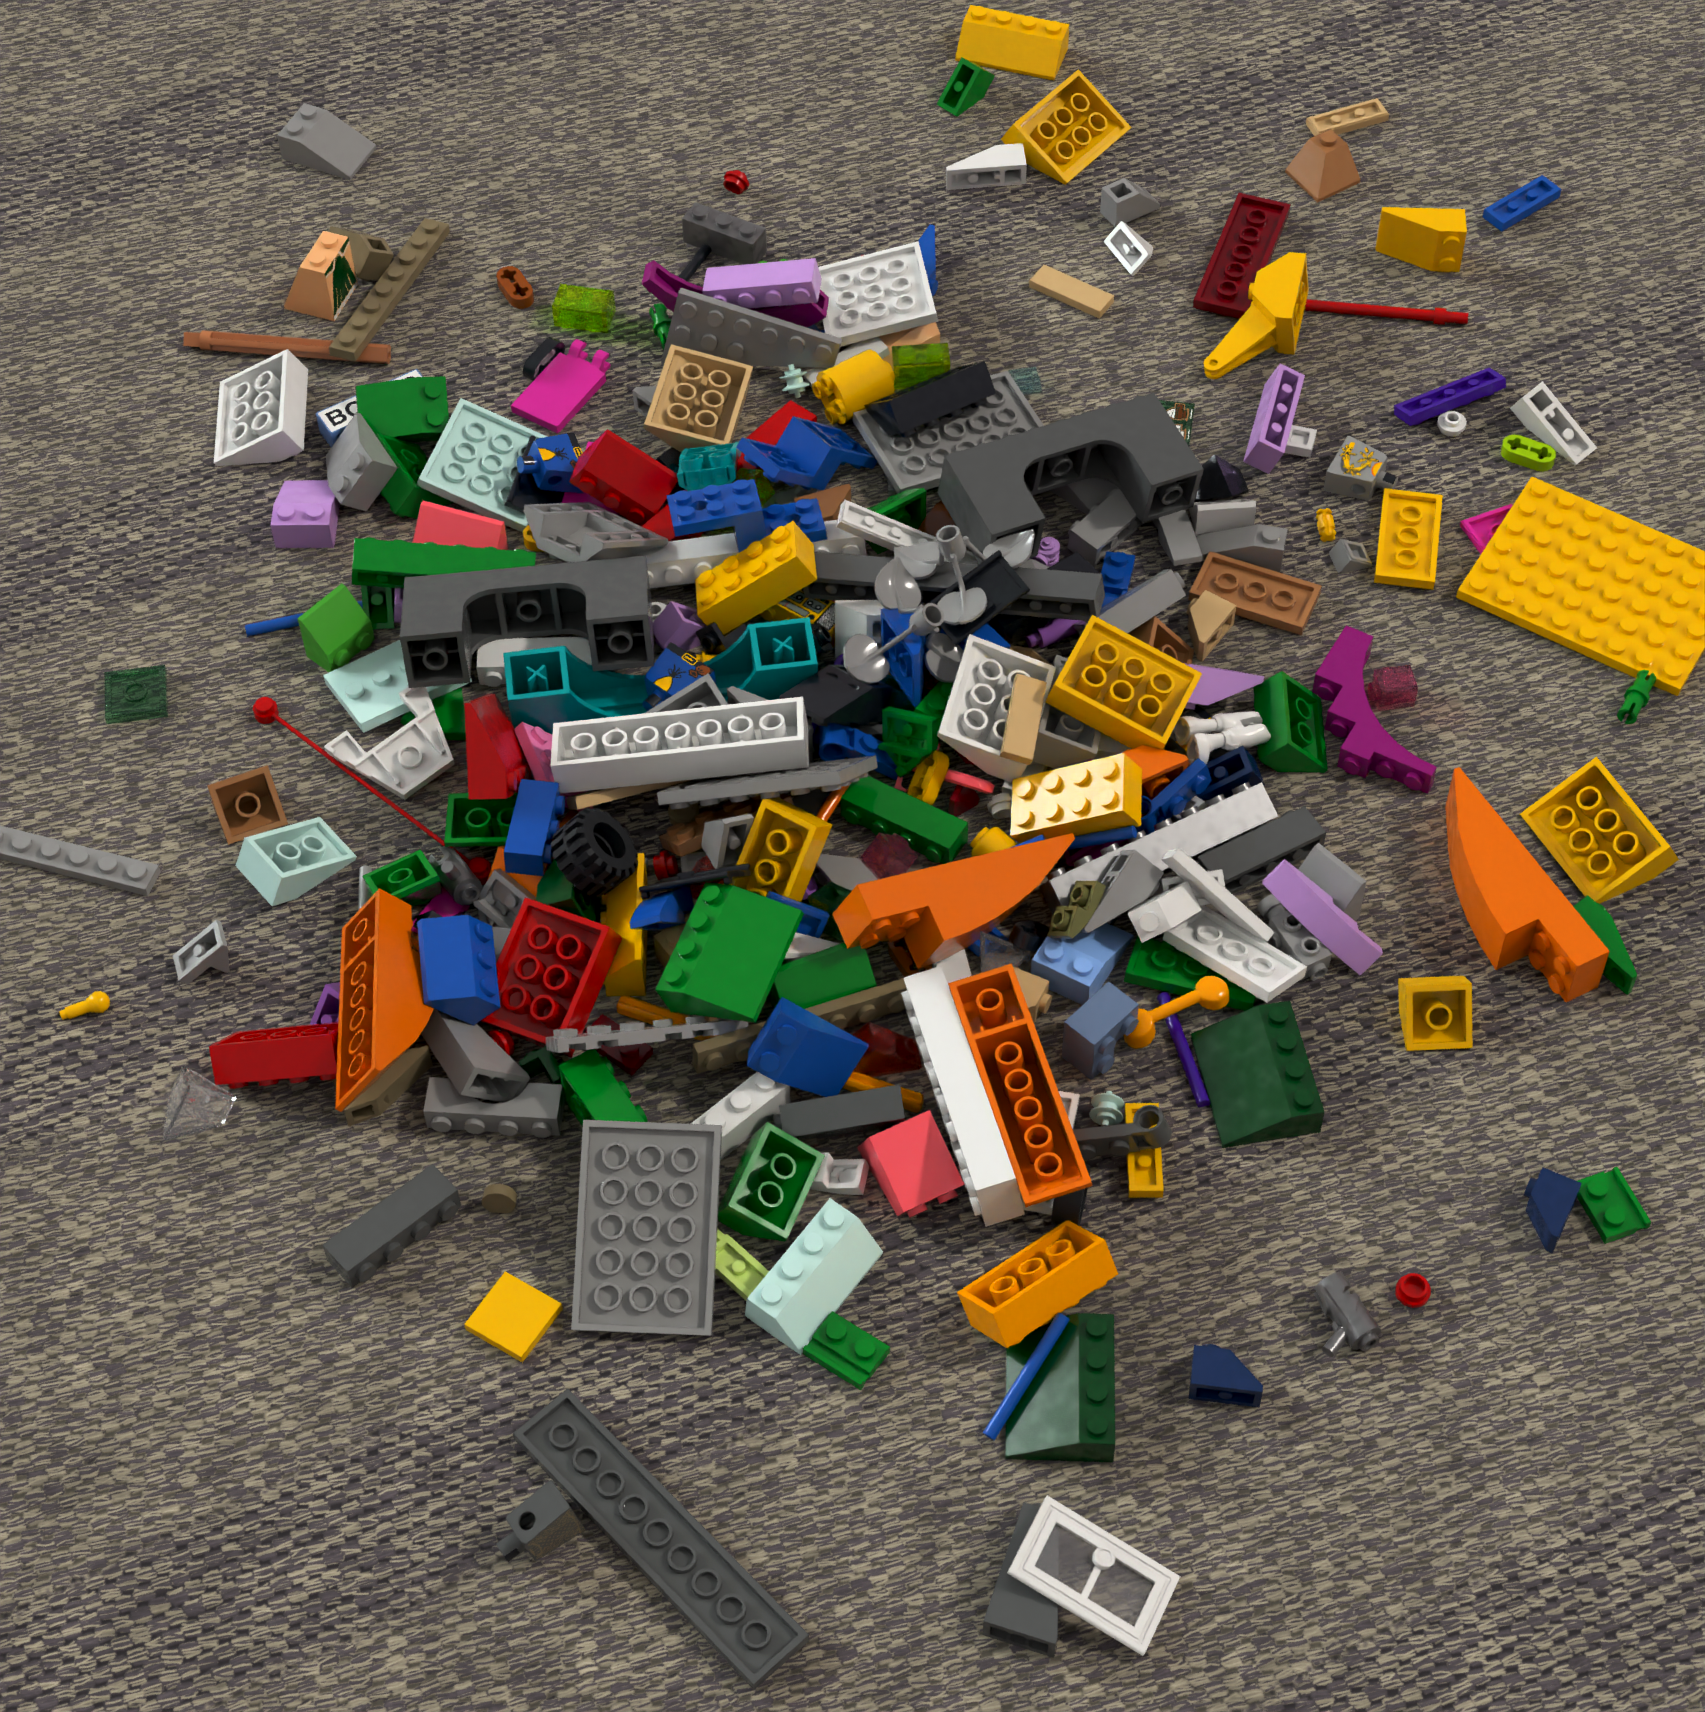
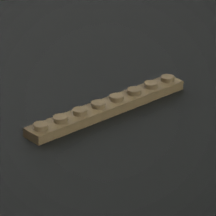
[329,218,450,362]
[692,978,907,1074]

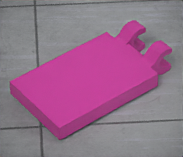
[511,339,611,433]

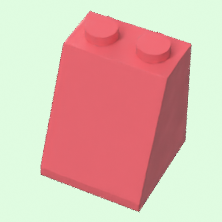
[857,1110,965,1218]

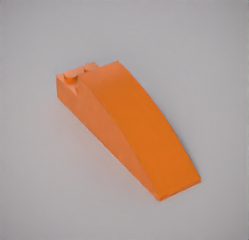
[1445,767,1610,1002]
[832,833,1075,969]
[335,888,434,1112]
[948,963,1092,1207]

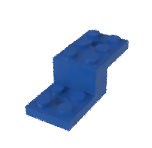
[736,416,878,491]
[667,479,827,553]

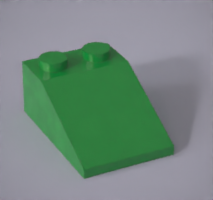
[355,376,449,442]

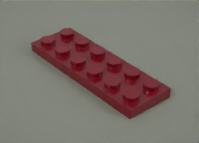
[1193,193,1291,319]

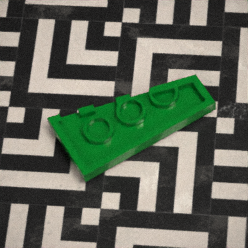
[1124,936,1256,1011]

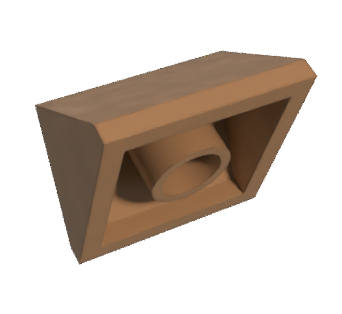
[207,765,288,845]

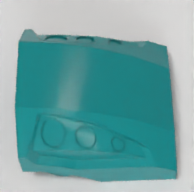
[677,441,742,491]

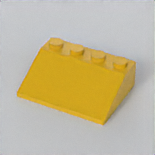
[1001,69,1132,185]
[1045,615,1202,749]
[1520,757,1679,904]

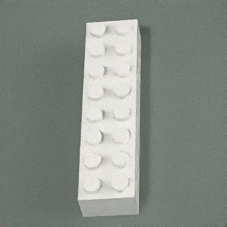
[550,697,809,794]
[901,966,1025,1227]

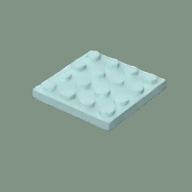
[417,398,547,533]

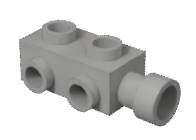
[1257,894,1332,981]

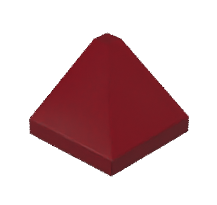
[948,785,980,817]

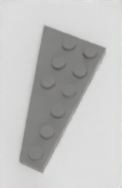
[661,288,842,368]
[545,1016,748,1053]

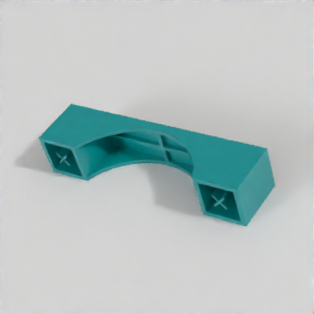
[503,617,818,734]

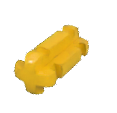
[1316,508,1336,542]

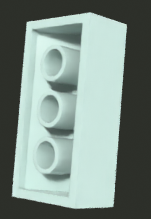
[745,1198,883,1355]

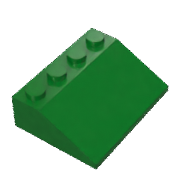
[655,882,804,1023]

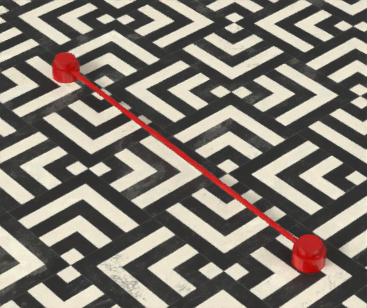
[253,697,491,885]

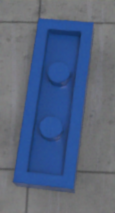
[1483,175,1561,232]

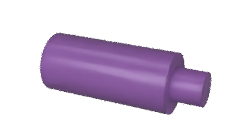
[1025,618,1080,648]

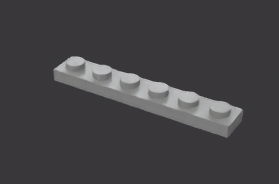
[0,826,161,896]

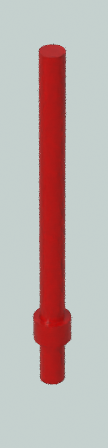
[1305,299,1468,325]

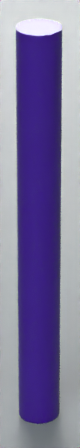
[1157,992,1210,1108]

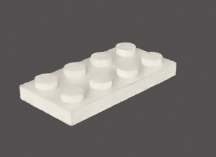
[1163,905,1307,1003]

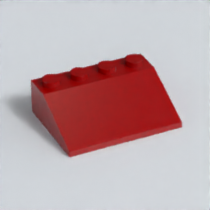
[464,694,534,800]
[481,897,622,1058]

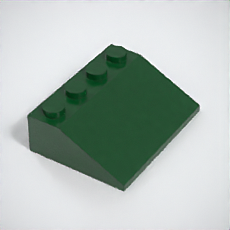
[1190,1001,1324,1148]
[1005,1313,1115,1462]

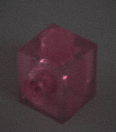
[1368,665,1418,711]
[861,833,918,878]

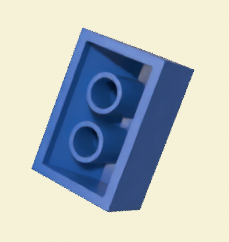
[417,915,500,1025]

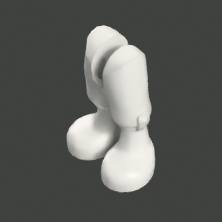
[1174,711,1271,765]

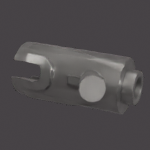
[429,846,483,905]
[1313,1271,1381,1357]

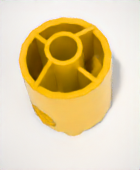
[812,349,895,424]

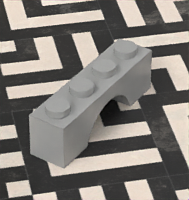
[423,1077,565,1138]

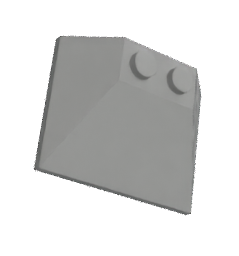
[524,502,668,563]

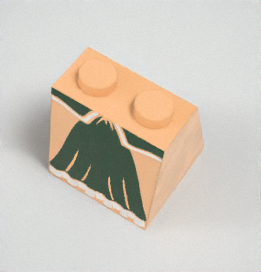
[284,231,358,321]

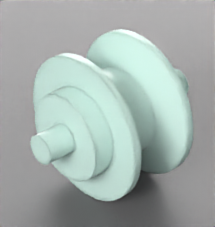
[779,364,810,398]
[1089,1091,1125,1126]

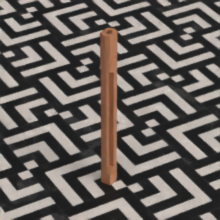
[183,330,391,364]

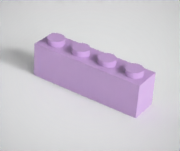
[702,258,822,309]
[1243,363,1305,474]

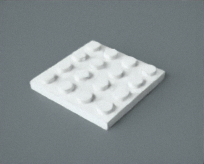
[818,241,938,347]

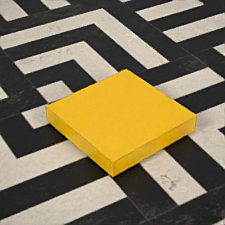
[464,1271,563,1363]

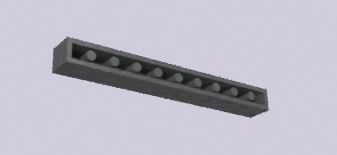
[803,552,1105,621]

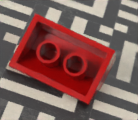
[569,429,678,526]

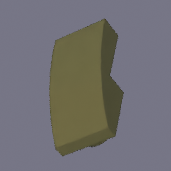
[1047,881,1106,939]

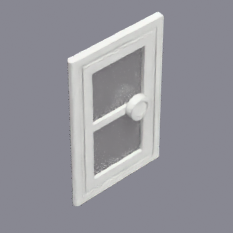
[1007,1495,1180,1656]

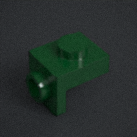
[518,1046,564,1085]

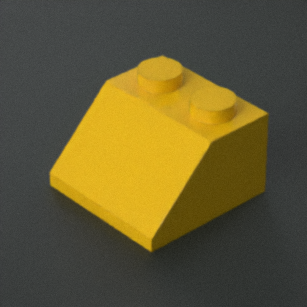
[1398,976,1473,1051]

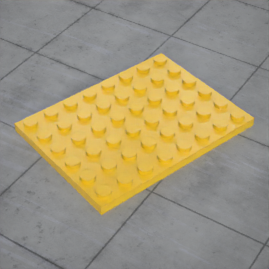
[1456,477,1705,696]

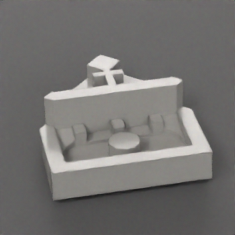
[473,869,536,928]

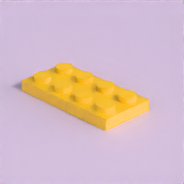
[1374,488,1443,590]

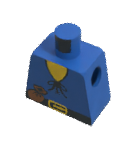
[517,433,583,493]
[642,642,717,711]

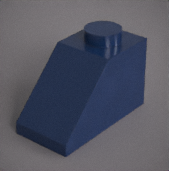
[1196,745,1265,800]
[1524,1167,1582,1254]
[1188,1344,1263,1408]

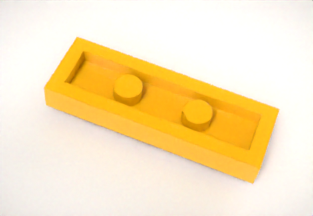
[1124,1103,1164,1198]

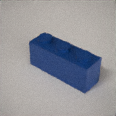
[504,779,565,876]

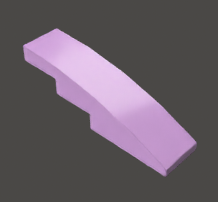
[1262,859,1383,975]

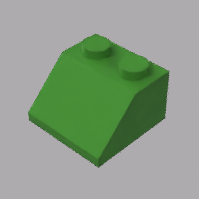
[297,583,375,672]

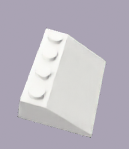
[214,349,308,466]
[937,634,1056,783]

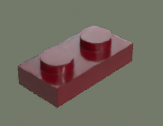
[584,1014,653,1076]

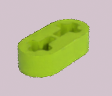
[1501,434,1556,472]

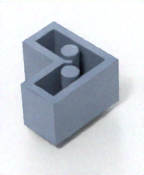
[1062,982,1139,1080]

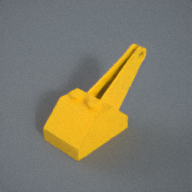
[1203,252,1309,379]

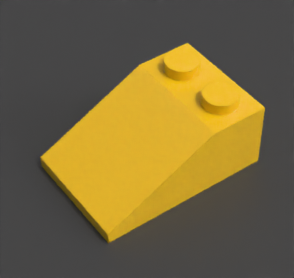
[1375,207,1467,272]

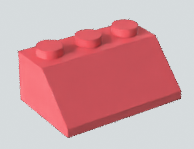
[413,501,509,550]

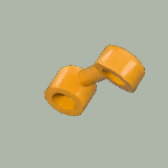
[1123,976,1230,1049]

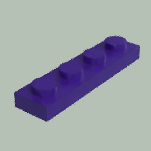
[1394,368,1506,426]

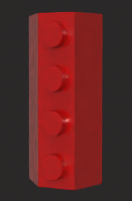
[209,1022,338,1089]

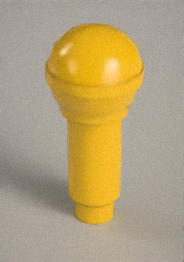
[60,991,110,1020]

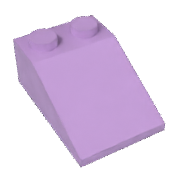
[270,480,340,548]
[1184,663,1264,710]

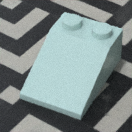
[235,817,357,906]

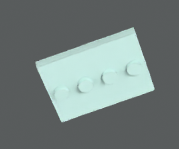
[323,640,472,733]

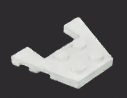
[324,686,454,800]

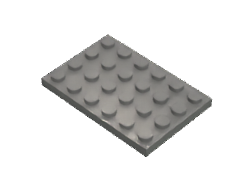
[853,371,1044,494]
[657,755,878,809]
[571,1120,722,1336]

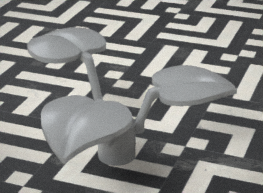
[894,525,1035,625]
[843,557,963,684]

